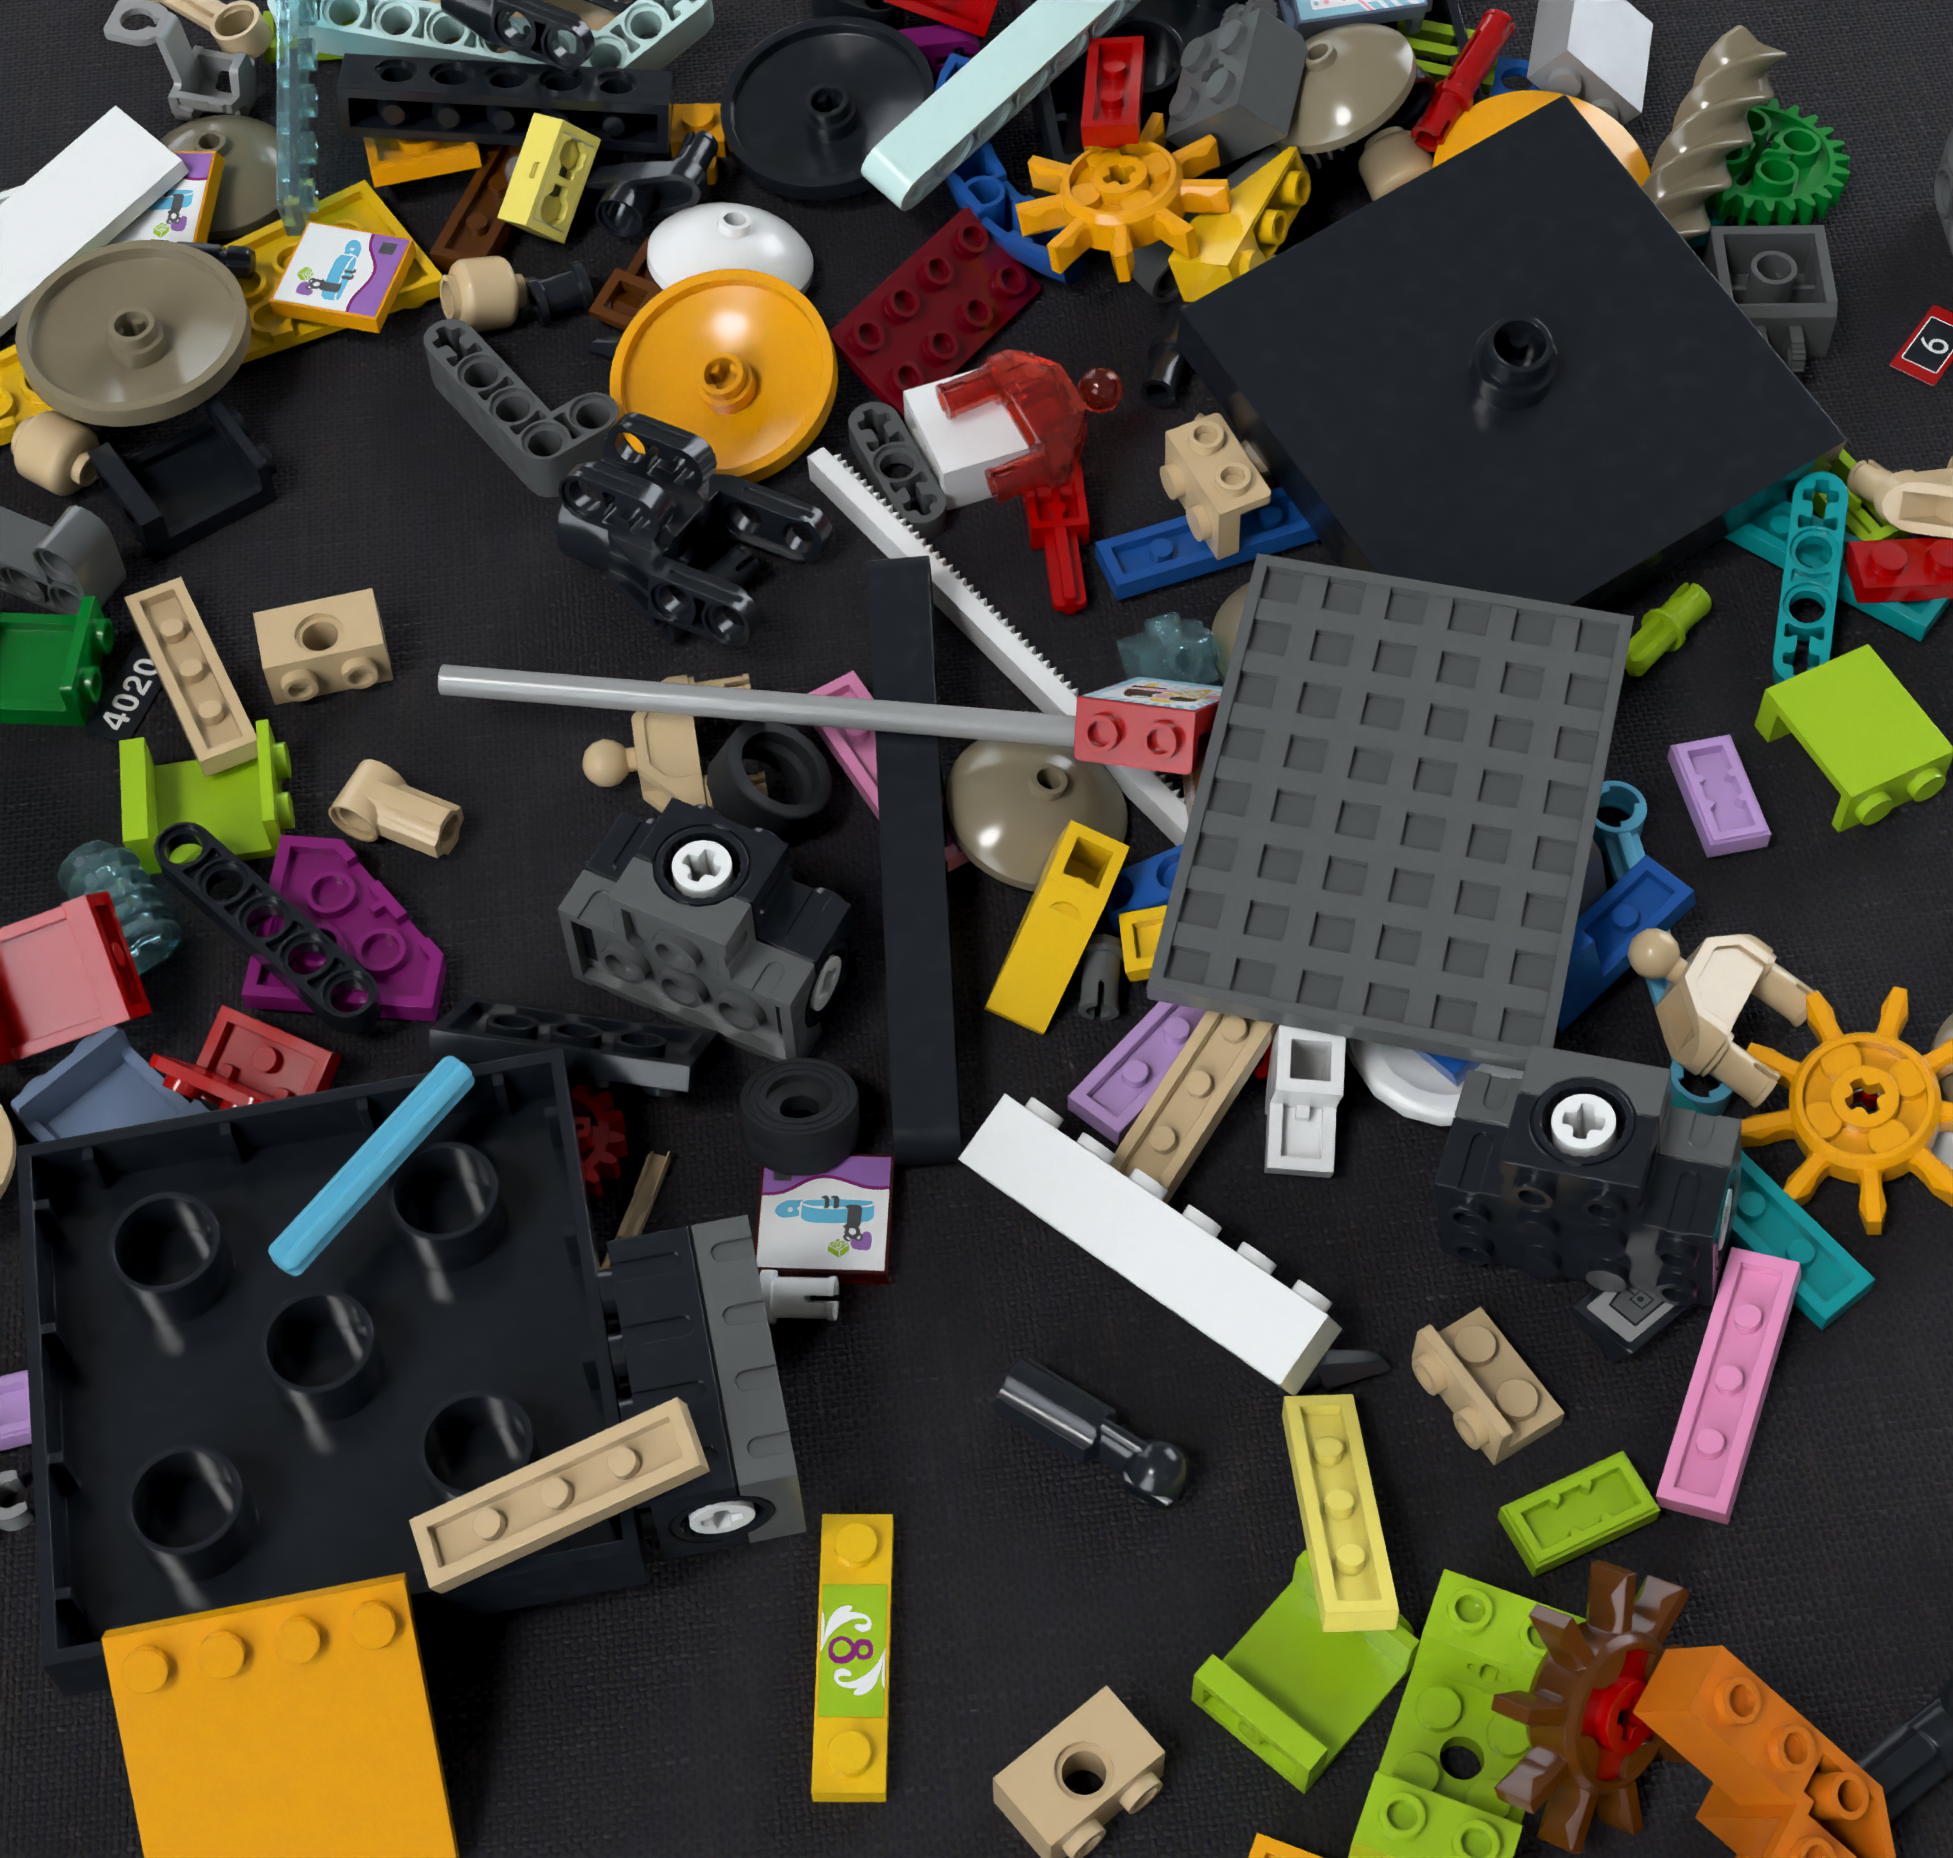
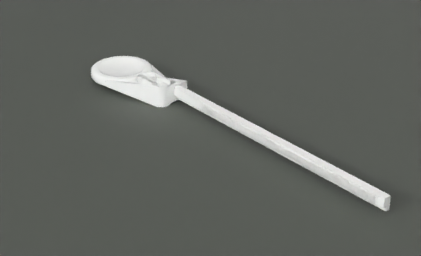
[807,447,1524,1126]

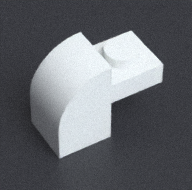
[1264,1025,1346,1178]

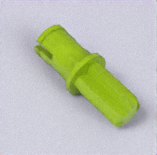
[1625,582,1712,677]

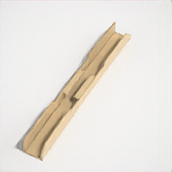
[600,1151,671,1270]

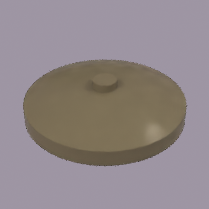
[15,240,251,427]

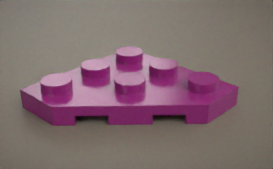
[241,835,447,1022]

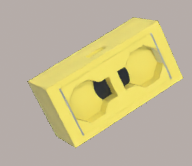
[497,113,601,244]

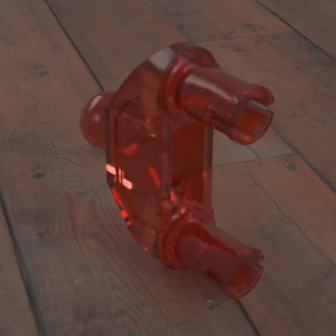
[935,349,1124,505]

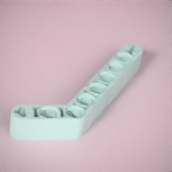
[267,0,714,71]
[861,0,1141,211]

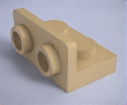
[1411,1306,1565,1466]

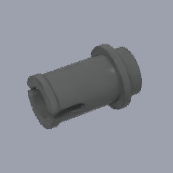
[1078,934,1124,1021]

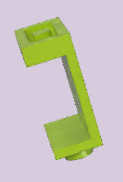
[1754,644,1953,833]
[119,719,295,876]
[1191,1549,1420,1795]

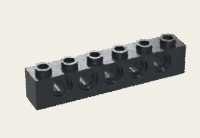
[336,53,672,154]

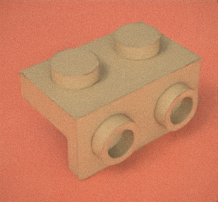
[1160,413,1271,560]

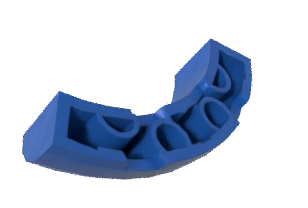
[934,53,1086,286]

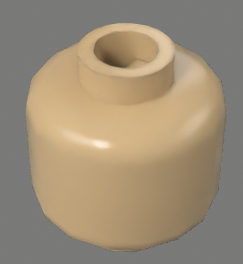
[1358,126,1433,201]
[440,256,527,332]
[11,411,100,496]

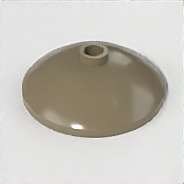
[1272,23,1417,154]
[159,115,302,240]
[943,740,1128,891]

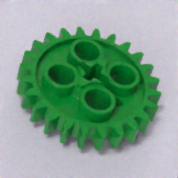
[1705,98,1850,226]

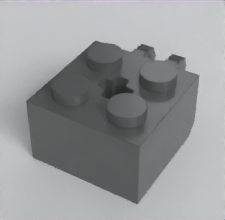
[1165,0,1308,170]
[1702,225,1838,376]

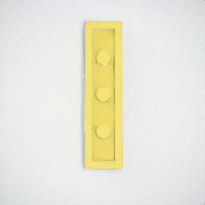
[1282,1394,1399,1632]

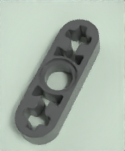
[848,402,947,541]

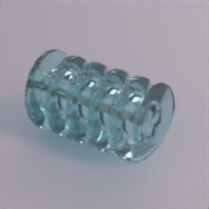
[58,840,183,974]

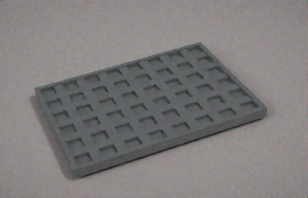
[1147,553,1634,1071]

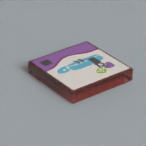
[754,1154,896,1285]

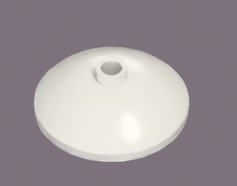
[647,202,814,295]

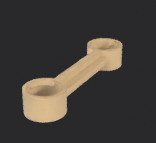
[144,0,272,59]

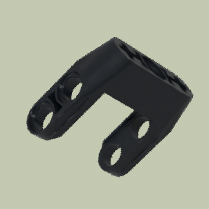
[440,0,637,71]

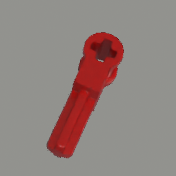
[1021,460,1089,616]

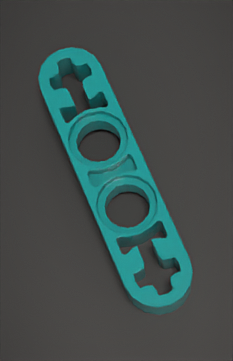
[1772,471,1848,684]

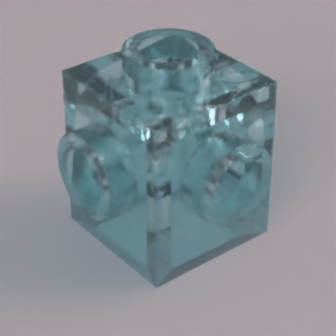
[1116,612,1219,684]

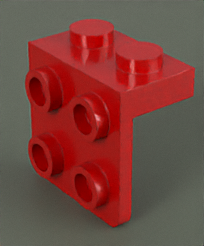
[148,1005,342,1110]

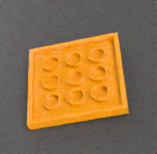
[101,1572,460,1858]

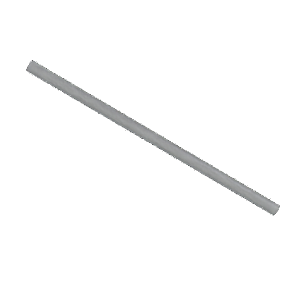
[438,664,1076,747]

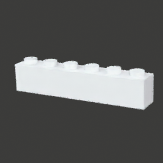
[958,1094,1342,1396]

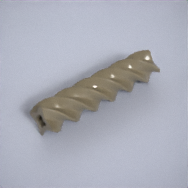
[1641,25,1788,243]

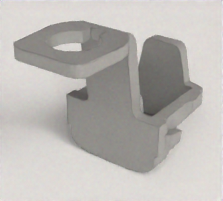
[103,0,257,121]

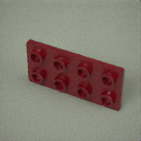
[829,207,1040,421]

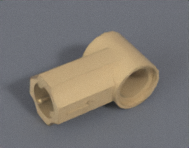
[329,759,464,858]

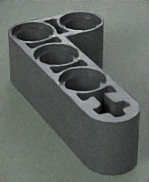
[423,319,620,497]
[0,505,127,615]

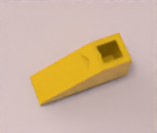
[1168,146,1311,302]
[984,820,1130,1035]

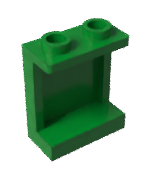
[0,596,114,726]

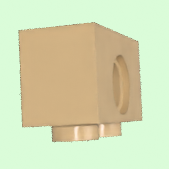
[253,588,394,705]
[993,1685,1165,1858]

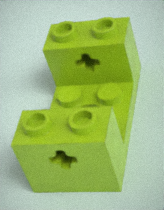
[1348,1569,1586,1858]

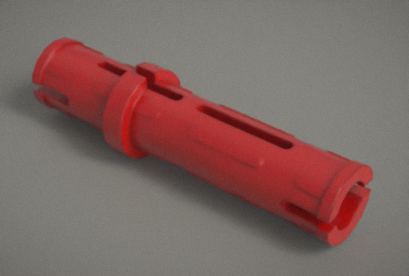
[1411,9,1516,152]

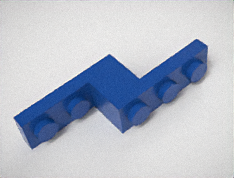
[1413,855,1696,1087]

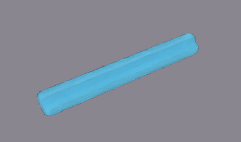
[268,1056,475,1277]

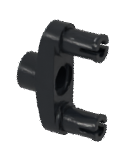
[576,130,719,238]

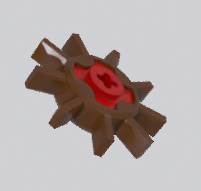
[1491,1560,1690,1855]

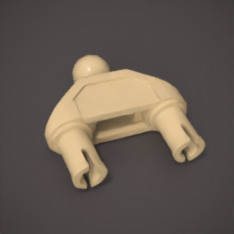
[1847,456,1953,538]
[582,673,768,813]
[1627,928,1822,1108]

